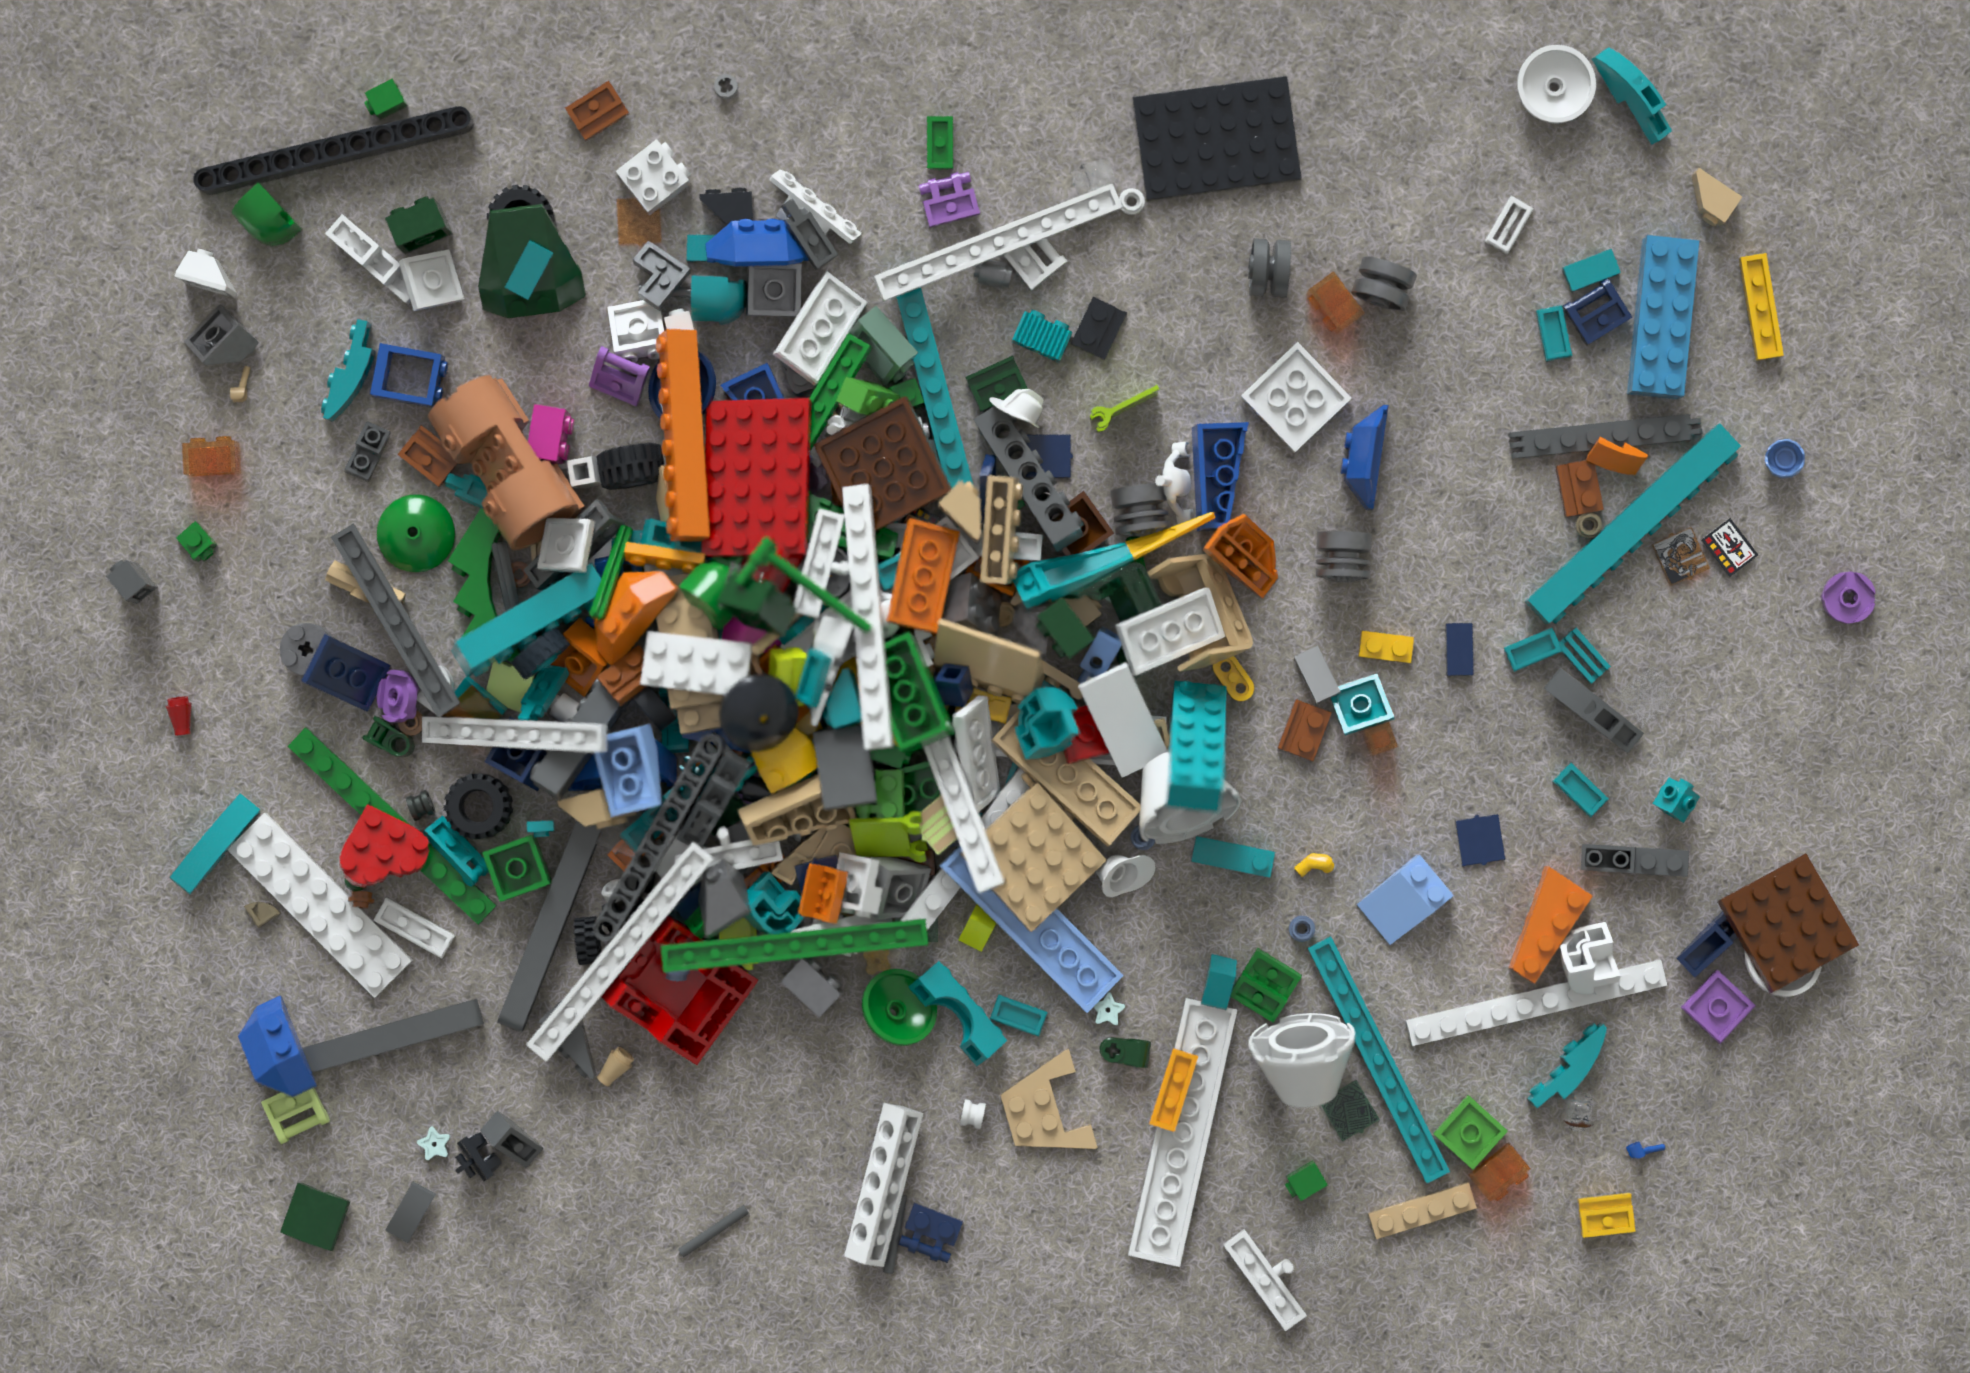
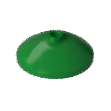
[377,494,455,573]
[862,969,937,1046]

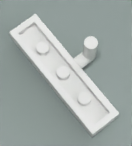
[794,509,850,619]
[674,826,783,877]
[1223,1229,1307,1331]

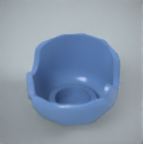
[1765,439,1805,479]

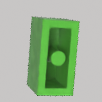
[836,377,900,415]

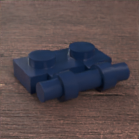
[898,1202,963,1263]

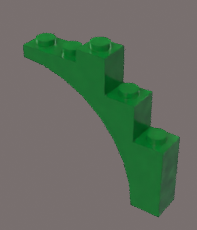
[448,508,521,662]

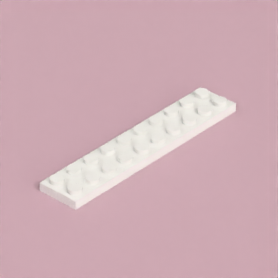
[1128,998,1237,1267]

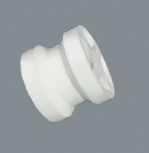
[960,1099,986,1129]

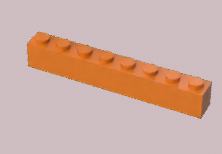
[656,329,709,542]

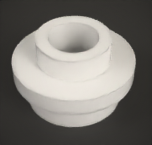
[1119,188,1145,215]

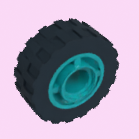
[511,628,570,680]

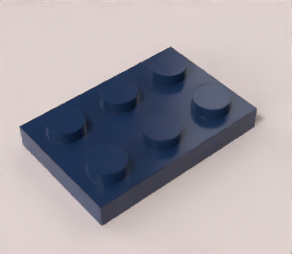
[301,634,391,712]

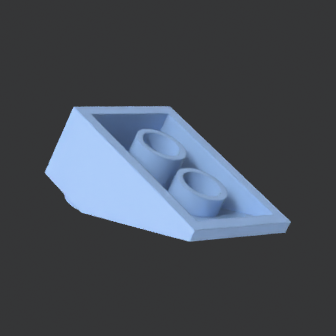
[594,724,661,817]
[1356,855,1454,945]

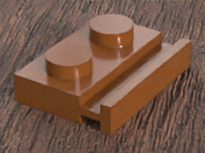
[565,80,629,141]
[397,425,458,487]
[1555,460,1604,517]
[597,645,647,706]
[1277,699,1332,761]

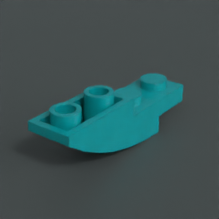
[1592,47,1672,145]
[321,319,376,422]
[1527,1023,1607,1108]

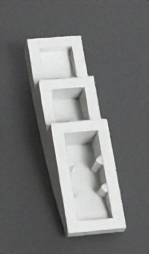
[325,214,411,305]

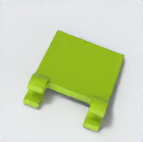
[1090,385,1159,433]
[849,812,928,862]

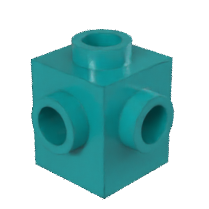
[1652,777,1700,823]

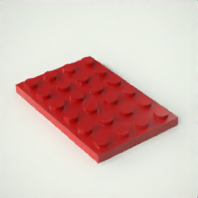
[702,398,812,558]

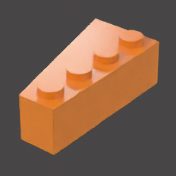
[1508,866,1593,983]

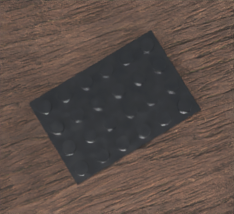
[1132,76,1302,201]

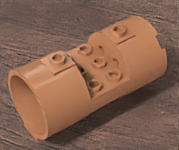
[428,375,584,550]

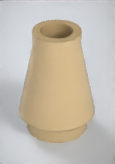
[597,1047,634,1087]

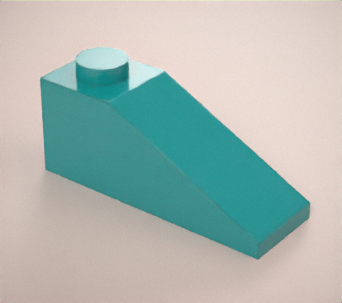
[1191,836,1275,877]

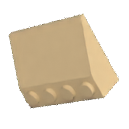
[934,619,1045,704]

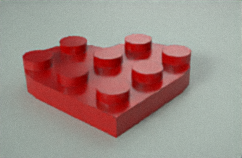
[339,804,429,888]

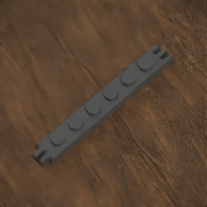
[1509,414,1703,459]

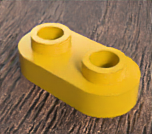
[1212,656,1254,701]

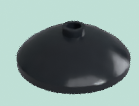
[719,674,799,752]

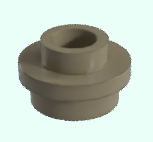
[1576,512,1602,539]

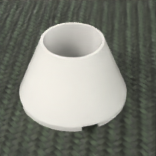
[1139,752,1241,844]
[1249,1013,1355,1108]

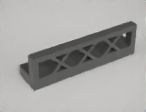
[524,499,626,591]

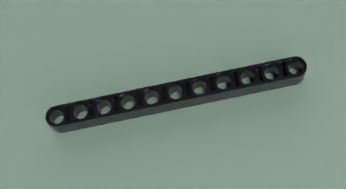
[193,106,474,195]

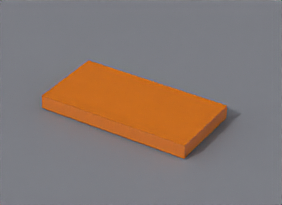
[886,518,960,634]

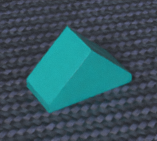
[1201,954,1237,1010]

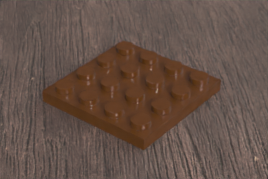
[814,396,952,532]
[1717,853,1859,994]

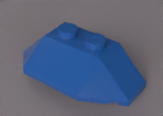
[705,218,809,266]
[1340,405,1389,511]
[238,995,317,1097]

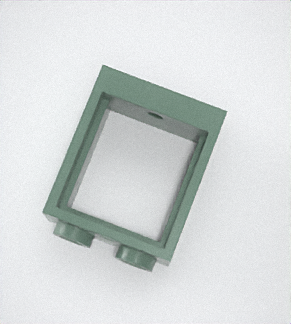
[849,306,918,387]

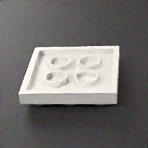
[1240,342,1352,453]

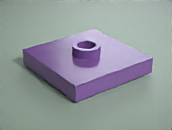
[1680,969,1756,1044]

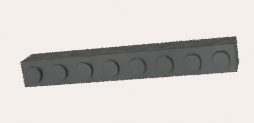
[531,617,659,801]

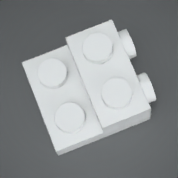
[608,300,666,363]
[836,852,883,918]

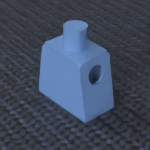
[1077,626,1122,684]

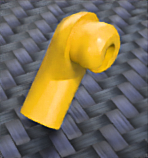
[1294,853,1334,877]

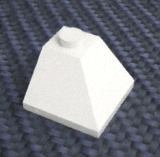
[174,249,237,298]

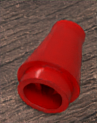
[165,696,192,736]

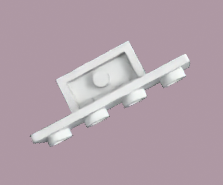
[769,170,861,244]

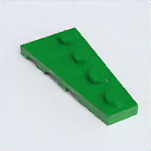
[807,491,898,560]

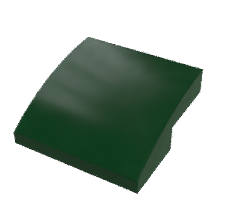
[280,1183,351,1251]

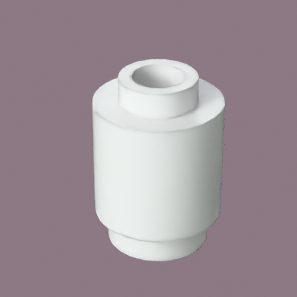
[549,693,579,723]

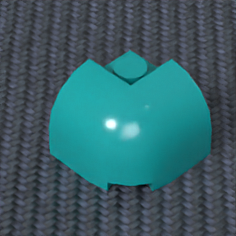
[691,276,747,325]
[1014,687,1079,760]
[744,871,805,935]

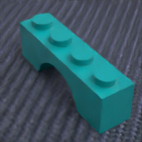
[909,961,1008,1067]

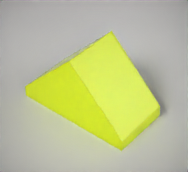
[958,904,996,952]

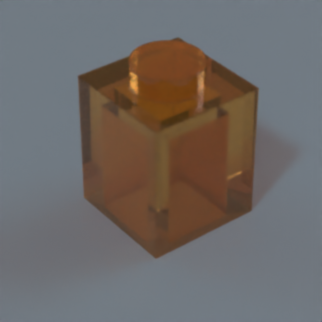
[1362,722,1398,756]

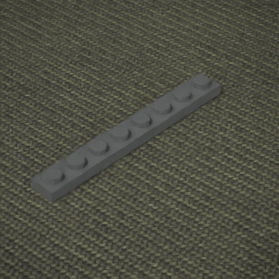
[331,524,461,718]

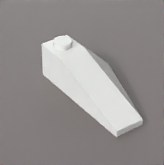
[811,615,854,727]

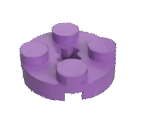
[1821,572,1876,624]
[377,670,419,723]

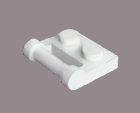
[1003,239,1068,291]

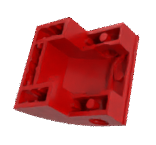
[601,915,759,1065]

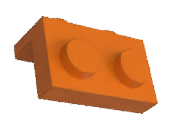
[798,863,848,924]

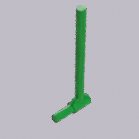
[735,536,872,634]

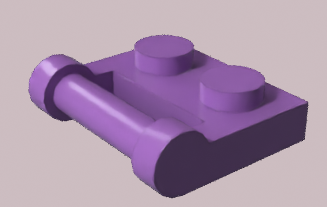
[589,346,650,406]

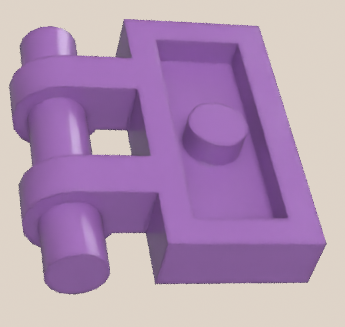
[918,172,980,228]

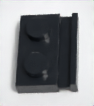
[1071,297,1127,360]

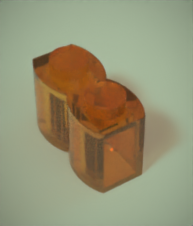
[1468,1142,1531,1202]

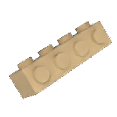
[980,476,1023,584]

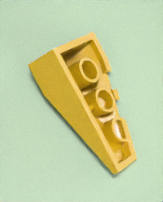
[751,716,818,793]

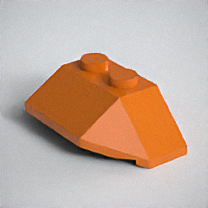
[1203,514,1278,599]
[593,571,678,666]

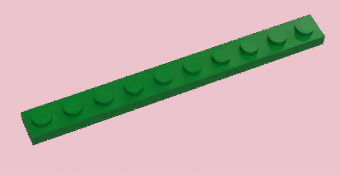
[713,333,872,573]
[287,727,497,925]
[661,919,928,972]

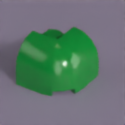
[232,183,302,246]
[678,562,738,630]

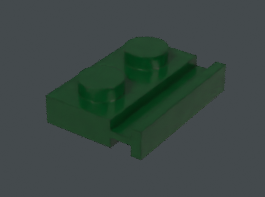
[965,355,1028,412]

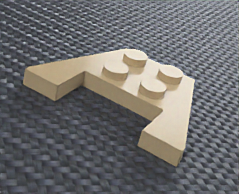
[770,824,871,917]
[1000,1049,1098,1149]

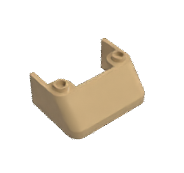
[1140,554,1253,672]

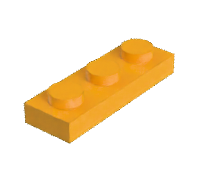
[624,542,706,574]
[1149,1048,1198,1132]

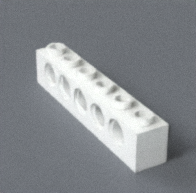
[844,1103,923,1267]

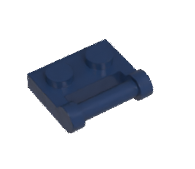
[1562,279,1632,346]

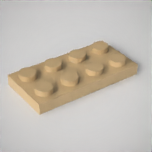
[657,600,723,710]

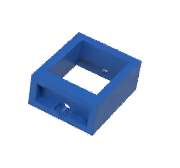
[370,343,448,408]

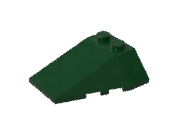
[478,204,586,319]

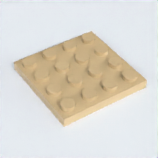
[960,783,1107,932]

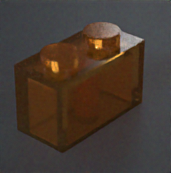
[1306,271,1365,335]
[182,436,241,477]

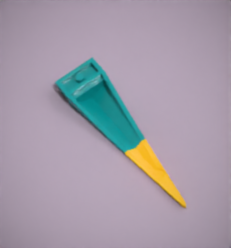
[1012,512,1216,609]

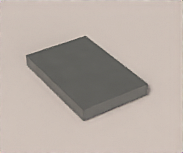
[813,726,877,811]

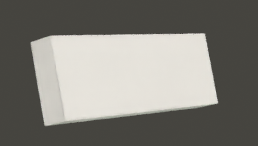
[373,897,456,959]

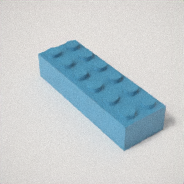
[1627,235,1700,400]

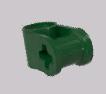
[362,716,415,757]
[1099,1037,1151,1068]

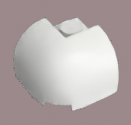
[1561,922,1620,994]

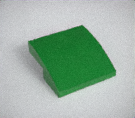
[1230,948,1302,1023]

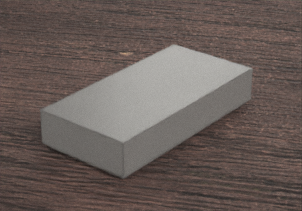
[1294,646,1340,704]

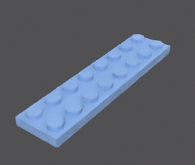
[939,845,1124,1013]

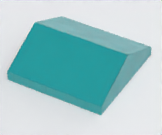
[1330,673,1395,736]

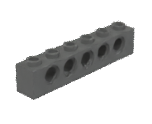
[973,406,1084,552]

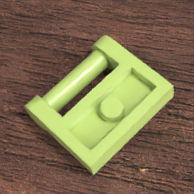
[261,1088,330,1144]

